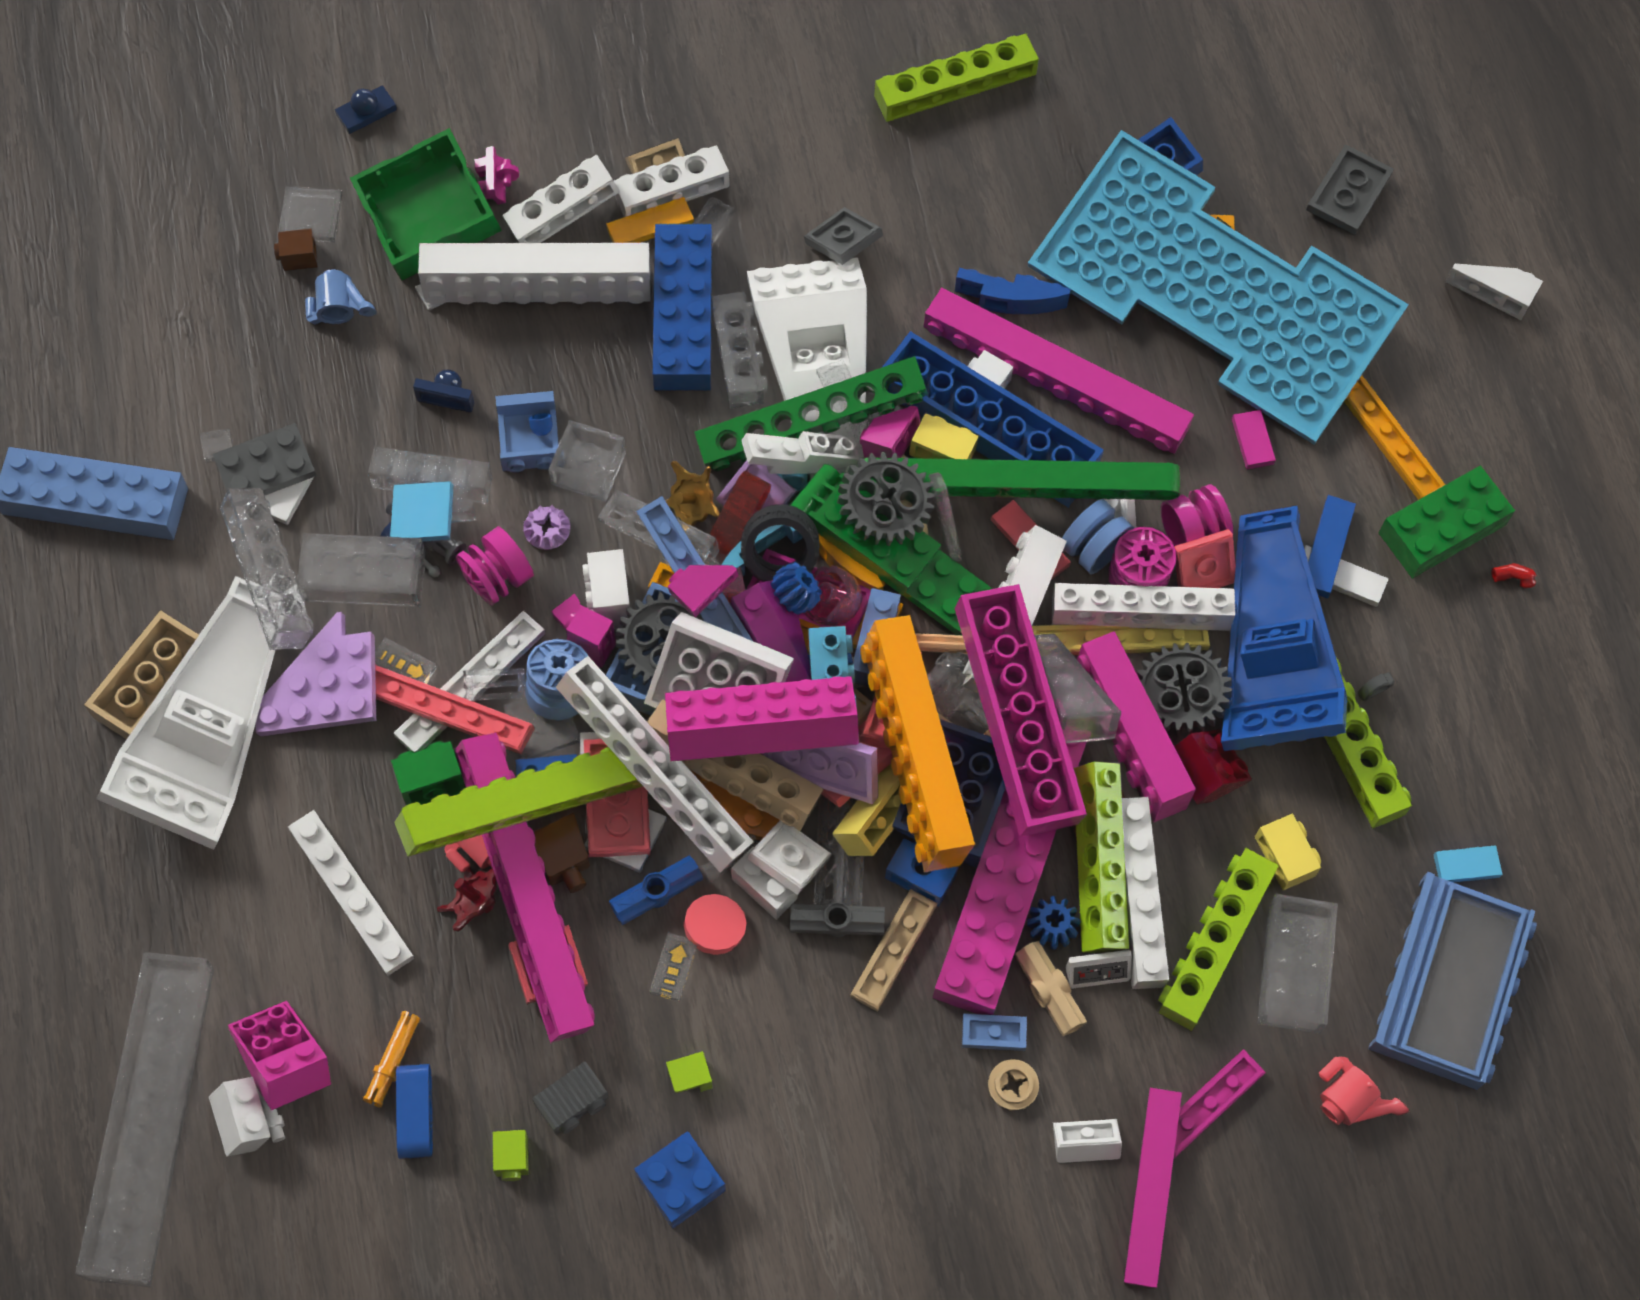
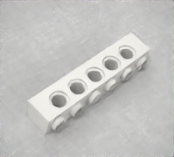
[1052,583,1235,631]

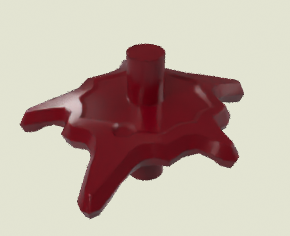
[437,867,497,932]

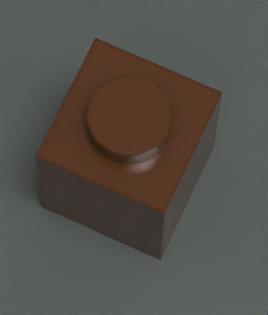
[274,228,318,271]

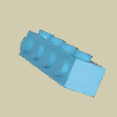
[808,626,859,735]

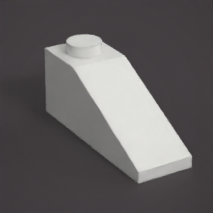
[1446,264,1543,320]

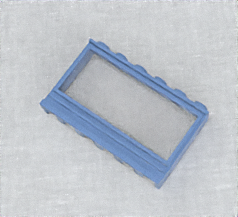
[1368,872,1537,1090]

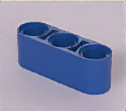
[396,1064,433,1159]

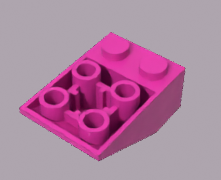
[228,1001,331,1110]

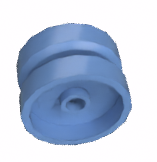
[1062,499,1134,574]

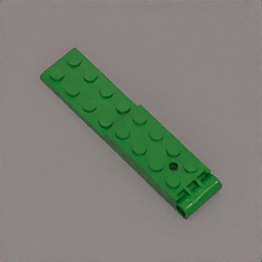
[790,464,993,636]

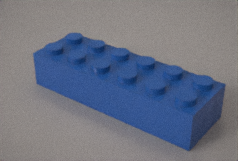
[653,224,712,390]

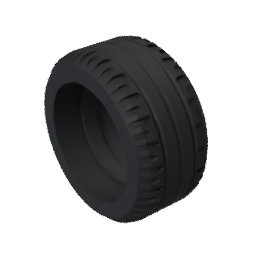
[741,504,819,582]

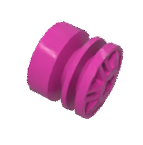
[1161,484,1233,546]
[456,526,534,606]
[1109,527,1176,586]

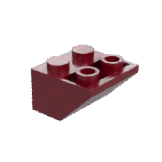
[1174,729,1252,804]

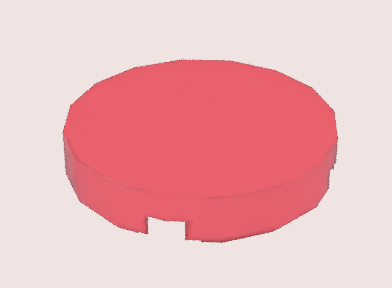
[684,894,747,955]

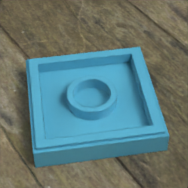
[390,481,454,543]

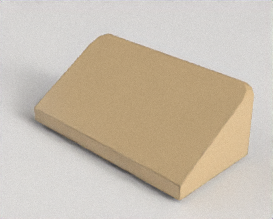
[625,138,685,174]

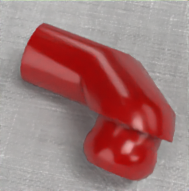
[1491,563,1537,588]

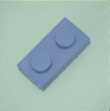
[962,1014,1027,1051]

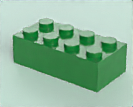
[1378,465,1515,579]

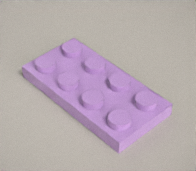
[763,743,878,804]

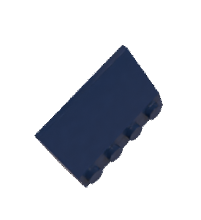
[892,719,1006,868]

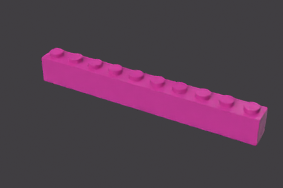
[924,287,1194,454]
[454,732,595,1043]

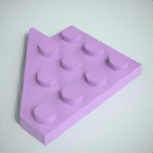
[256,612,377,736]

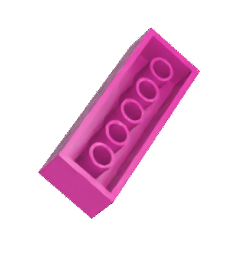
[1074,631,1196,822]
[665,676,859,761]

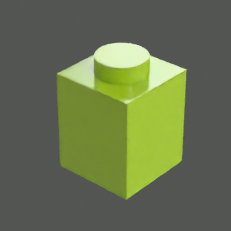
[493,1130,529,1181]

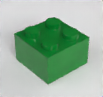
[391,741,466,805]

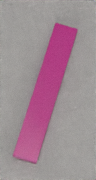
[1124,1087,1182,1289]

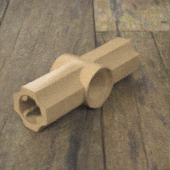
[1015,941,1087,1036]

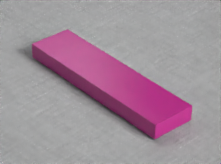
[1174,1049,1266,1159]

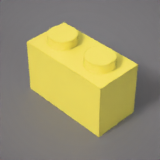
[909,413,979,459]
[1255,813,1321,890]

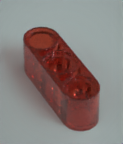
[706,470,772,556]

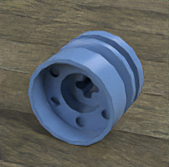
[525,639,588,720]

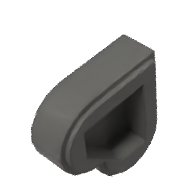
[1357,672,1395,701]

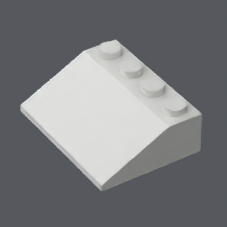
[644,612,794,708]

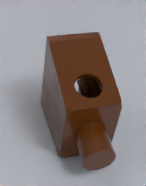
[534,813,590,893]

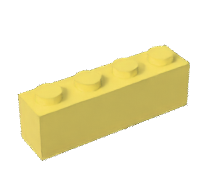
[832,764,901,856]

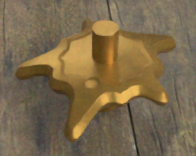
[665,461,720,538]

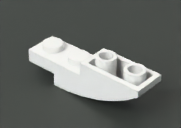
[741,431,860,474]

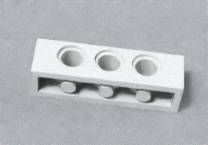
[614,145,729,217]
[503,155,620,243]

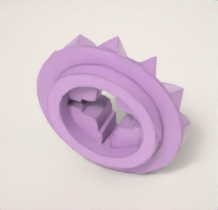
[524,505,570,550]

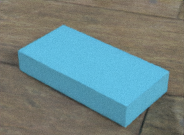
[1434,845,1503,883]

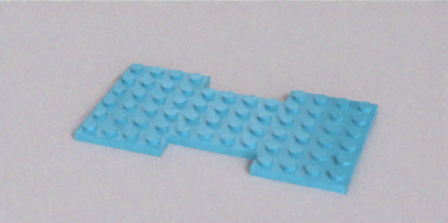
[1028,130,1409,445]

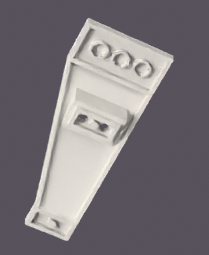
[747,257,867,480]
[97,576,291,850]

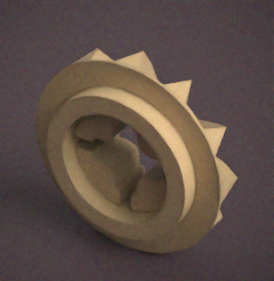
[988,1059,1039,1111]

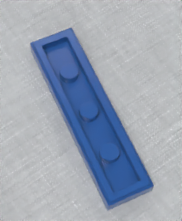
[1308,495,1356,598]

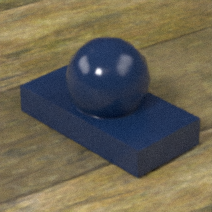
[334,85,397,134]
[413,370,475,413]

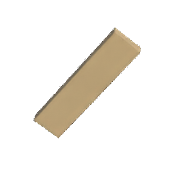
[850,889,938,1012]

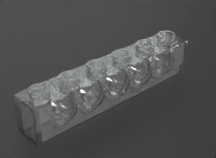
[220,488,314,650]

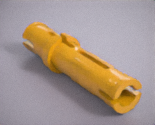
[363,1011,421,1107]

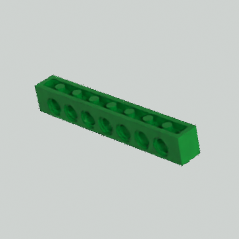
[694,356,928,471]

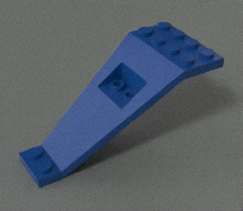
[1221,505,1347,751]

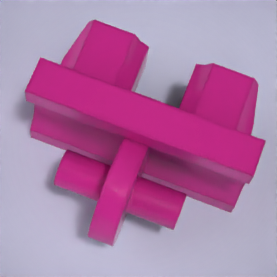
[475,146,519,205]

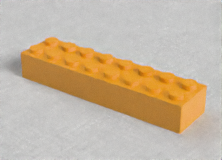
[860,615,975,872]

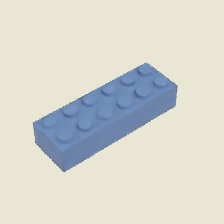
[0,447,188,540]

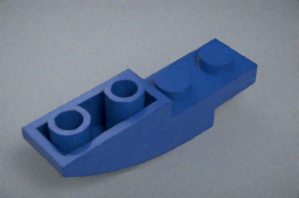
[955,268,1071,314]

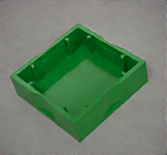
[350,128,502,281]

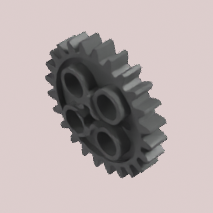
[837,452,935,546]
[615,592,703,686]
[1137,643,1232,736]

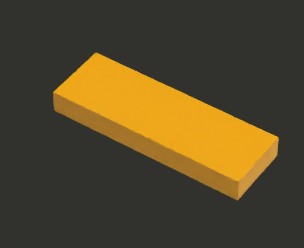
[606,197,694,243]

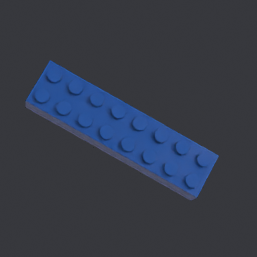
[883,331,1104,508]

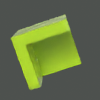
[666,1051,713,1093]

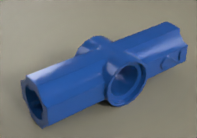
[609,855,703,925]

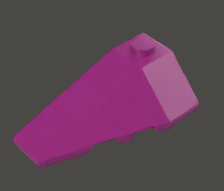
[730,580,811,682]

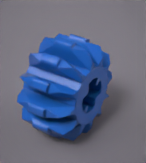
[771,562,822,615]
[1027,896,1081,950]

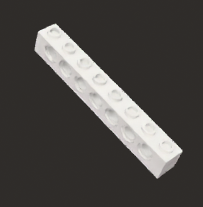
[556,656,754,873]

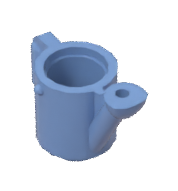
[305,269,377,324]

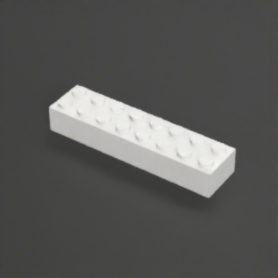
[418,243,651,304]

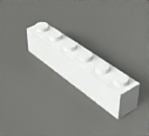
[963,525,1066,694]
[1122,797,1169,989]

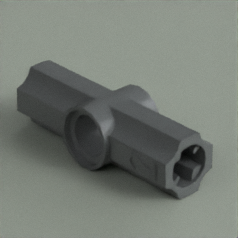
[790,902,885,938]

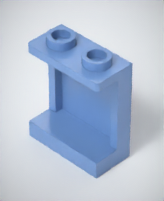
[495,391,560,472]

